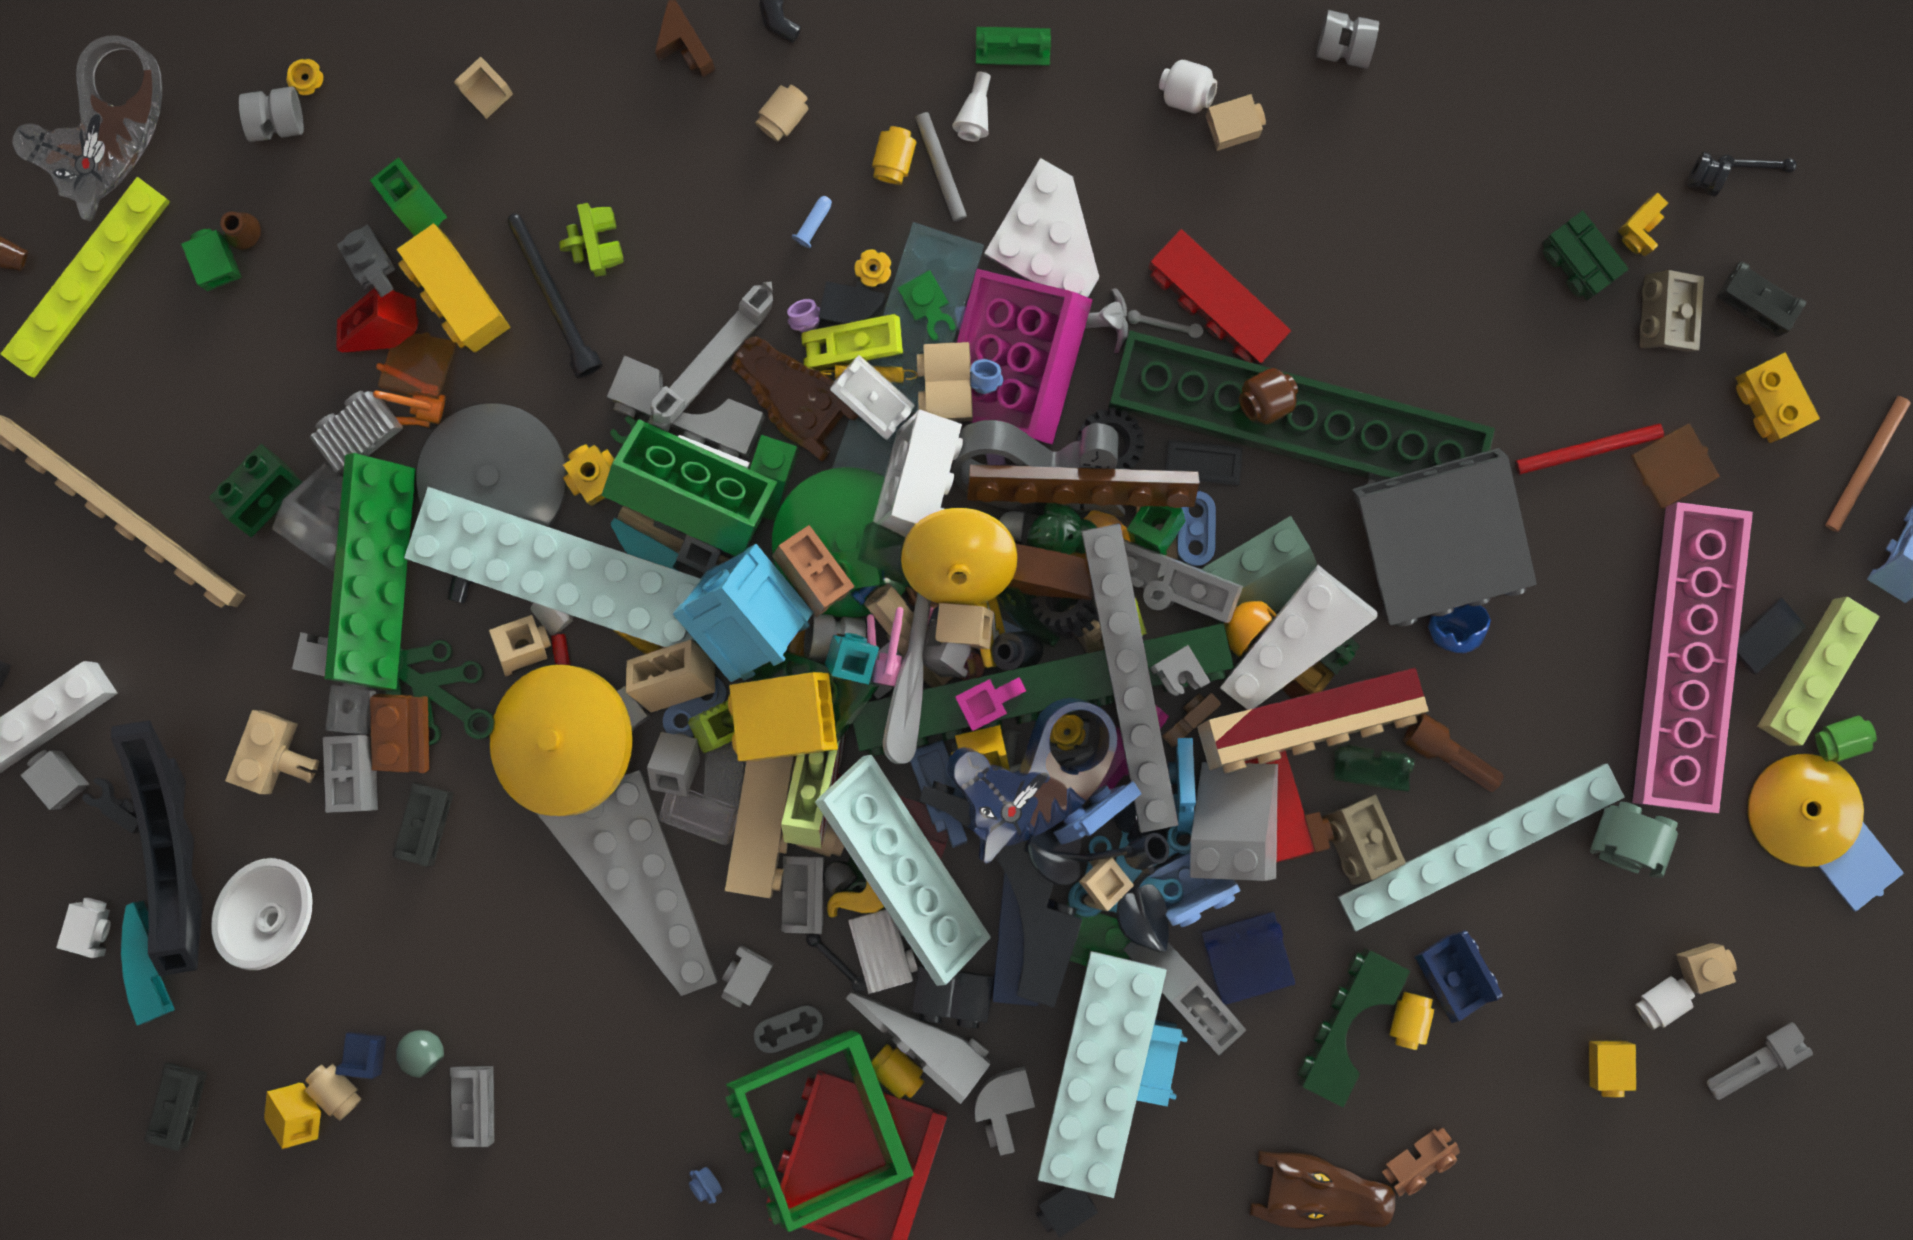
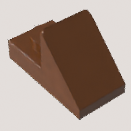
[655,0,715,77]

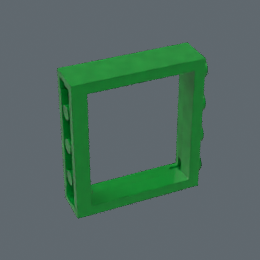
[725,1030,914,1232]

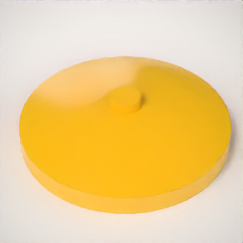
[490,665,632,816]

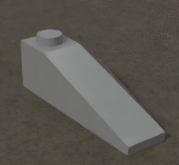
[846,990,990,1104]

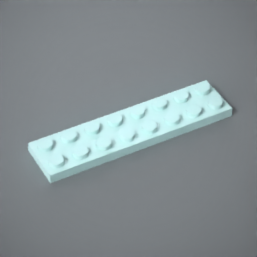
[404,487,701,647]

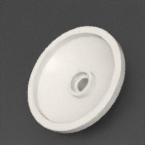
[212,858,312,970]

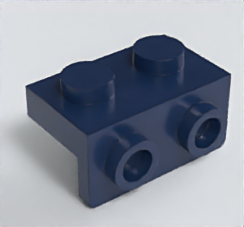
[1415,930,1503,1023]

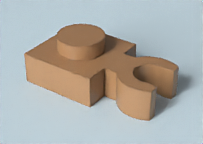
[1162,693,1221,747]

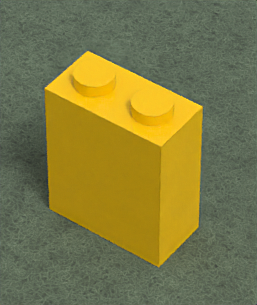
[728,672,838,762]

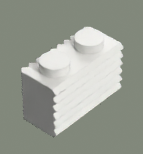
[848,909,918,994]

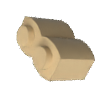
[917,342,973,422]

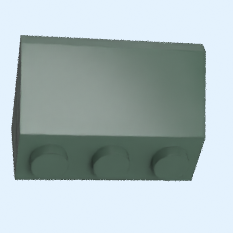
[1201,516,1317,624]

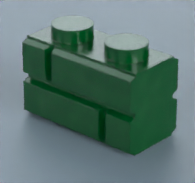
[1541,210,1629,301]

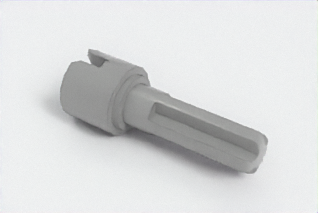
[1707,1022,1813,1100]

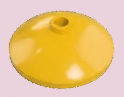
[901,508,1017,606]
[1748,754,1864,867]

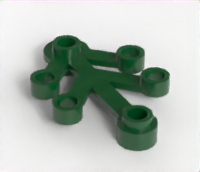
[385,640,495,746]

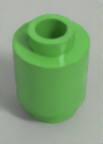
[1815,715,1877,762]

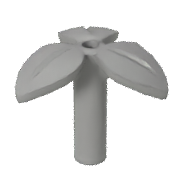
[1085,288,1128,353]

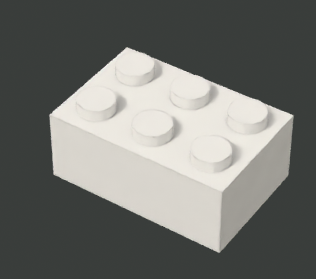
[870,409,963,545]

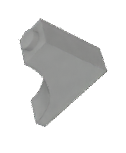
[1123,941,1246,1055]

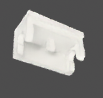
[830,355,915,440]

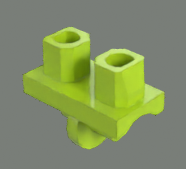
[559,203,624,277]

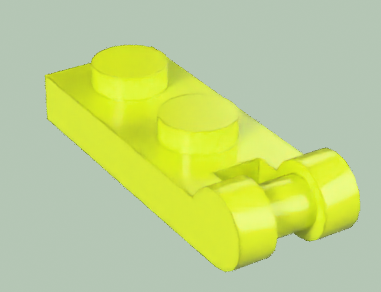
[801,314,903,372]

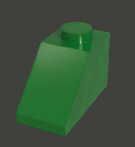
[370,157,447,236]
[750,435,799,521]

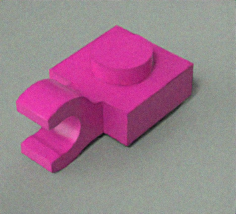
[955,678,1026,731]

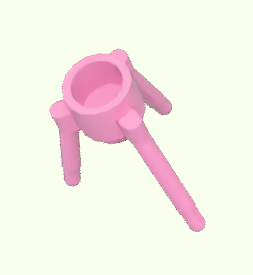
[867,606,934,687]

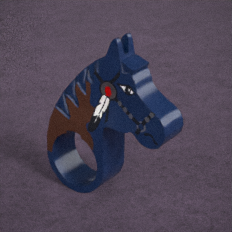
[947,698,1117,864]

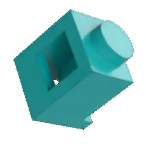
[825,633,879,685]

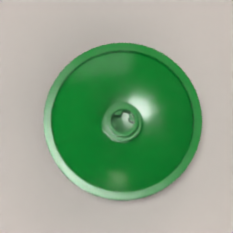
[772,467,909,618]

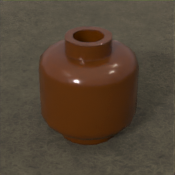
[1239,368,1298,424]

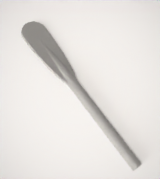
[883,592,931,764]

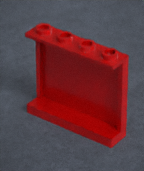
[765,1070,947,1240]

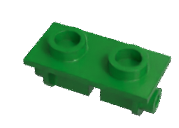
[976,27,1051,66]

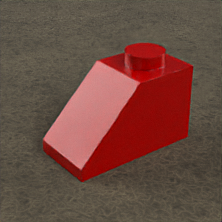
[336,288,418,353]

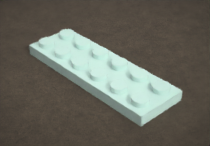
[815,755,991,986]
[1038,951,1167,1198]

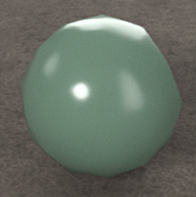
[396,1030,444,1078]

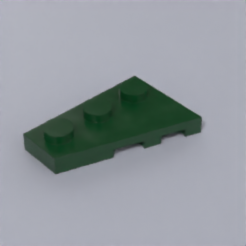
[751,650,879,743]

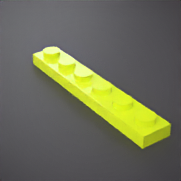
[0,177,171,378]

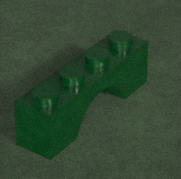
[1297,948,1410,1108]

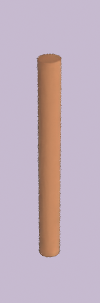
[1825,396,1911,532]

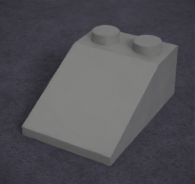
[1190,762,1278,881]

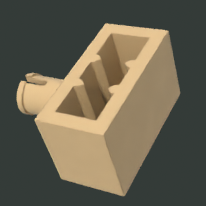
[626,639,715,713]
[225,710,319,794]

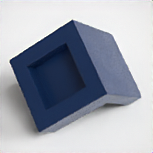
[335,1032,386,1079]

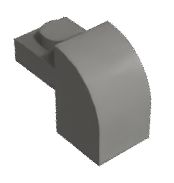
[974,1066,1035,1156]

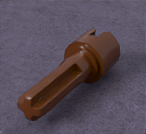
[1403,713,1504,792]

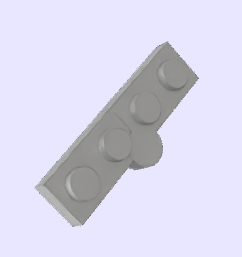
[1123,539,1243,623]

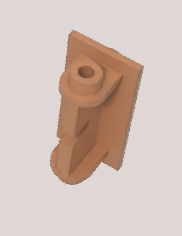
[1382,1128,1460,1197]

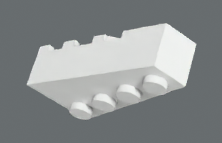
[1220,565,1377,710]

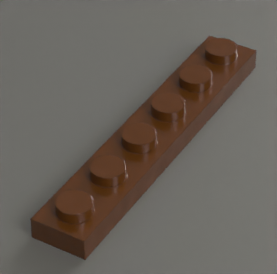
[967,464,1199,508]

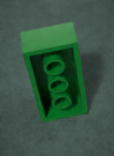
[601,419,777,556]

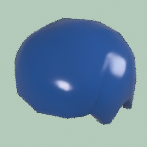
[1428,604,1491,653]

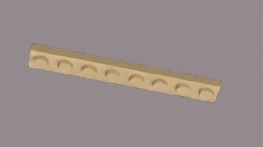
[0,415,246,608]

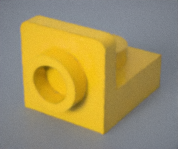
[1618,193,1668,256]

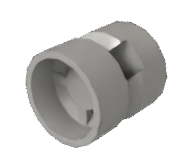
[1316,10,1379,69]
[239,86,304,142]
[804,613,866,664]

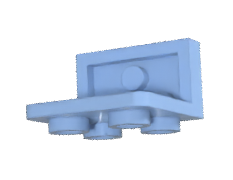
[1147,853,1240,927]

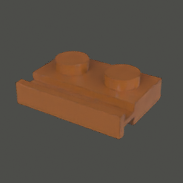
[370,694,429,773]

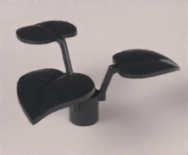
[1028,801,1169,952]

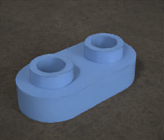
[1177,491,1216,567]
[663,677,727,738]

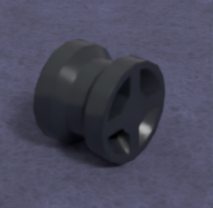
[1687,151,1731,197]

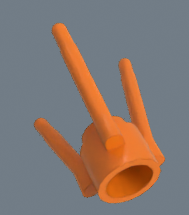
[373,363,446,428]

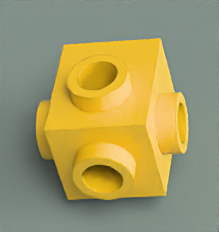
[563,444,614,506]

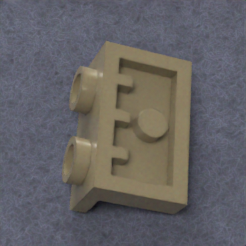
[1640,270,1704,352]
[1323,794,1406,885]

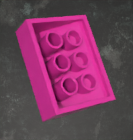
[956,269,1093,445]

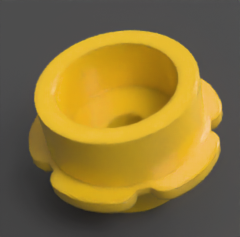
[286,59,324,96]
[854,249,891,287]
[1050,714,1086,751]

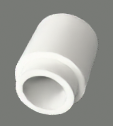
[1635,976,1695,1030]

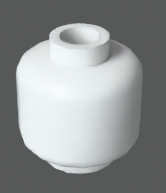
[1159,60,1217,114]

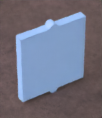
[1818,822,1904,912]

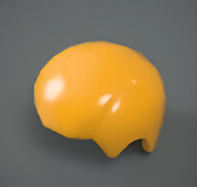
[1224,601,1277,658]

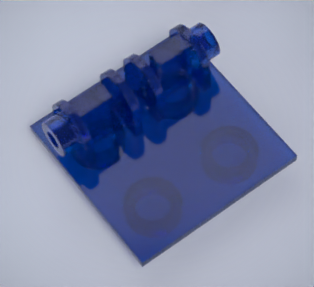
[1202,911,1295,1005]

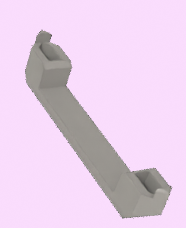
[650,282,773,424]

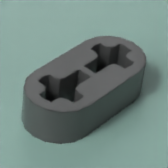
[754,1004,824,1053]

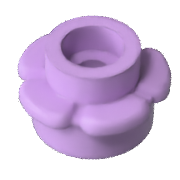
[787,299,820,333]

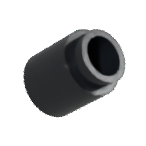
[991,631,1043,671]

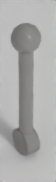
[1127,310,1203,339]

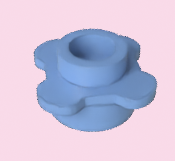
[688,1167,722,1204]

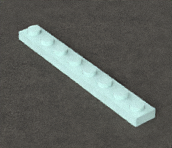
[1337,764,1625,931]

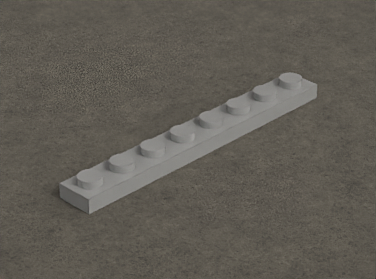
[1081,523,1178,833]

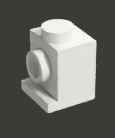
[56,898,111,958]

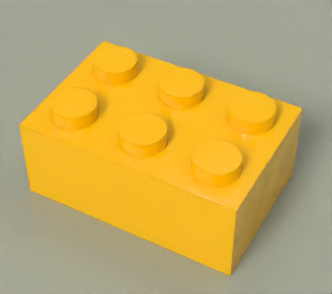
[397,223,511,353]

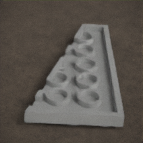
[537,770,718,996]

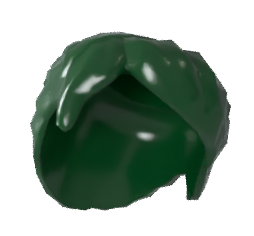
[1027,503,1098,555]

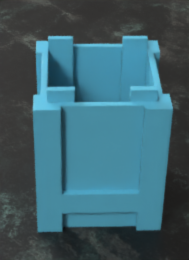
[673,544,814,682]
[1137,1019,1187,1107]

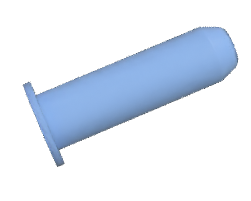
[791,196,832,248]

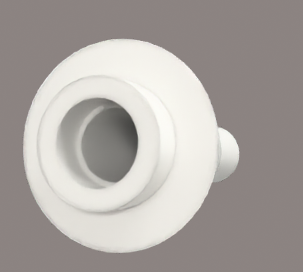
[952,72,991,142]

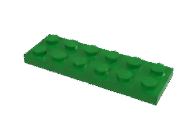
[324,453,416,690]

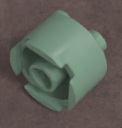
[1590,802,1678,878]

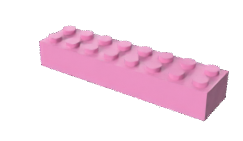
[1632,502,1753,813]

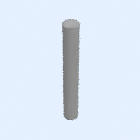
[915,112,967,222]

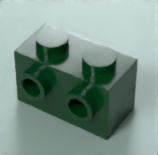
[209,443,304,538]

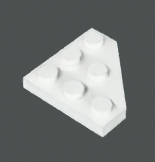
[984,158,1099,297]

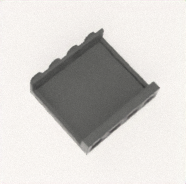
[1352,448,1537,627]

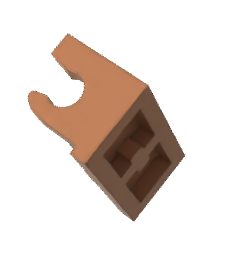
[772,525,855,617]

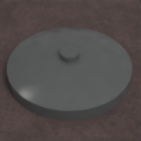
[416,403,568,527]

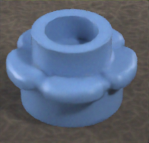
[970,359,1003,394]

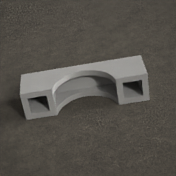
[607,356,766,458]

